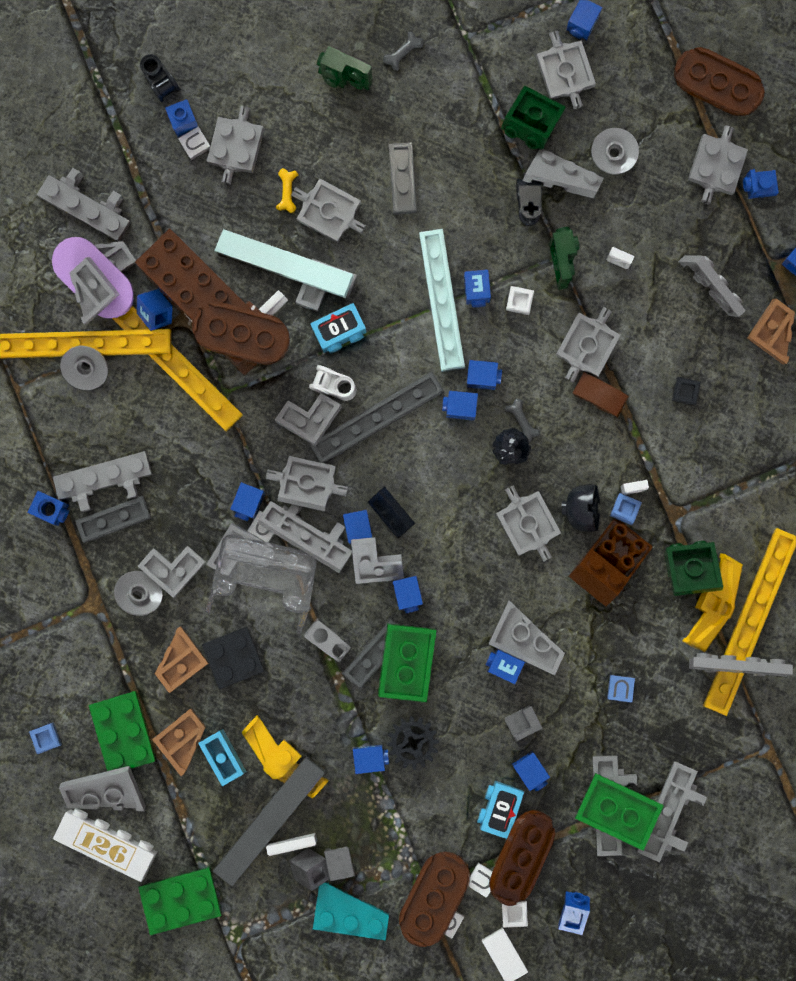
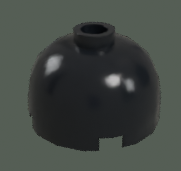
[562,484,600,532]

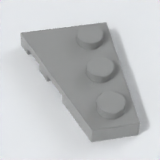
[523,149,604,198]
[488,600,565,675]
[59,766,146,811]

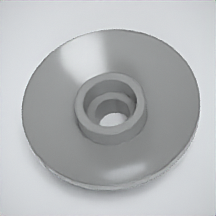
[591,128,639,175]
[60,346,108,390]
[114,571,163,616]

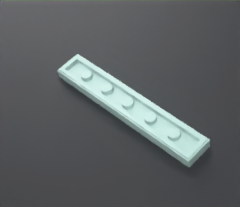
[215,229,354,298]
[419,229,465,372]

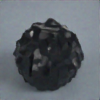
[493,427,531,465]

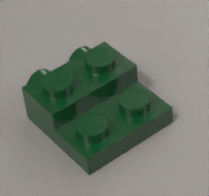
[316,46,373,90]
[501,85,566,150]
[549,227,579,290]
[664,541,723,596]

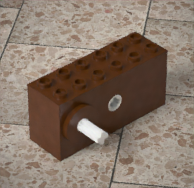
[135,228,288,376]

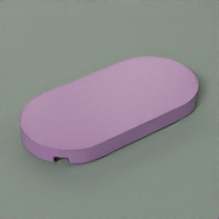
[52,237,134,319]

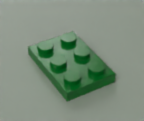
[378,623,436,702]
[89,691,157,771]
[575,773,664,851]
[138,867,222,935]

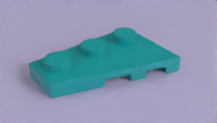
[313,882,389,940]

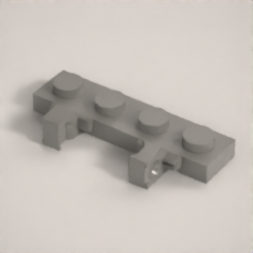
[37,168,131,242]
[53,451,152,512]
[257,501,352,573]
[689,653,793,677]
[592,755,637,856]
[636,761,707,862]

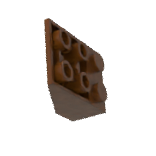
[568,518,653,606]

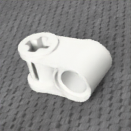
[309,365,357,401]

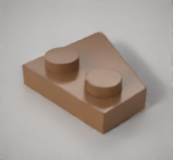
[747,298,795,364]
[155,626,209,693]
[152,708,206,776]

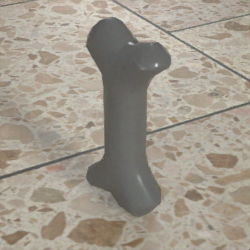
[383,31,424,71]
[505,398,540,443]

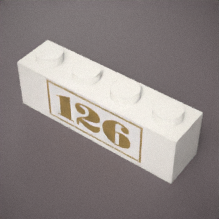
[53,808,157,882]

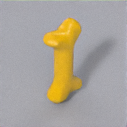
[276,168,298,213]

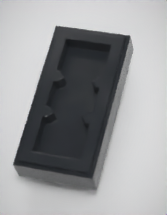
[368,487,416,539]

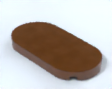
[674,47,765,116]
[192,302,290,365]
[490,810,555,906]
[399,852,470,947]

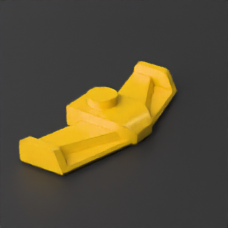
[682,553,743,652]
[242,715,329,799]

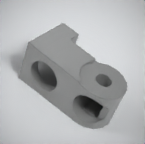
[304,619,351,663]

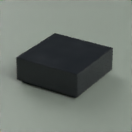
[672,377,701,406]

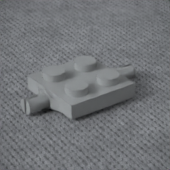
[536,31,596,109]
[207,106,265,185]
[688,126,748,204]
[291,178,366,243]
[556,307,621,383]
[266,456,348,511]
[496,485,561,562]

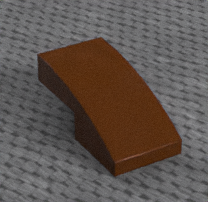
[572,372,629,418]

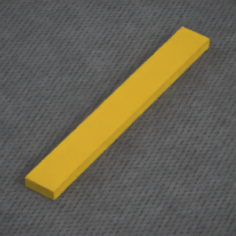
[112,305,243,432]
[0,329,172,359]
[703,528,796,716]

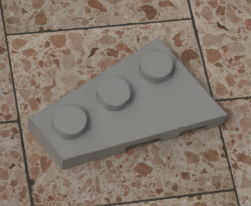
[678,255,746,317]

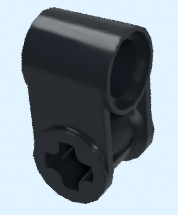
[140,54,181,103]
[516,179,542,226]

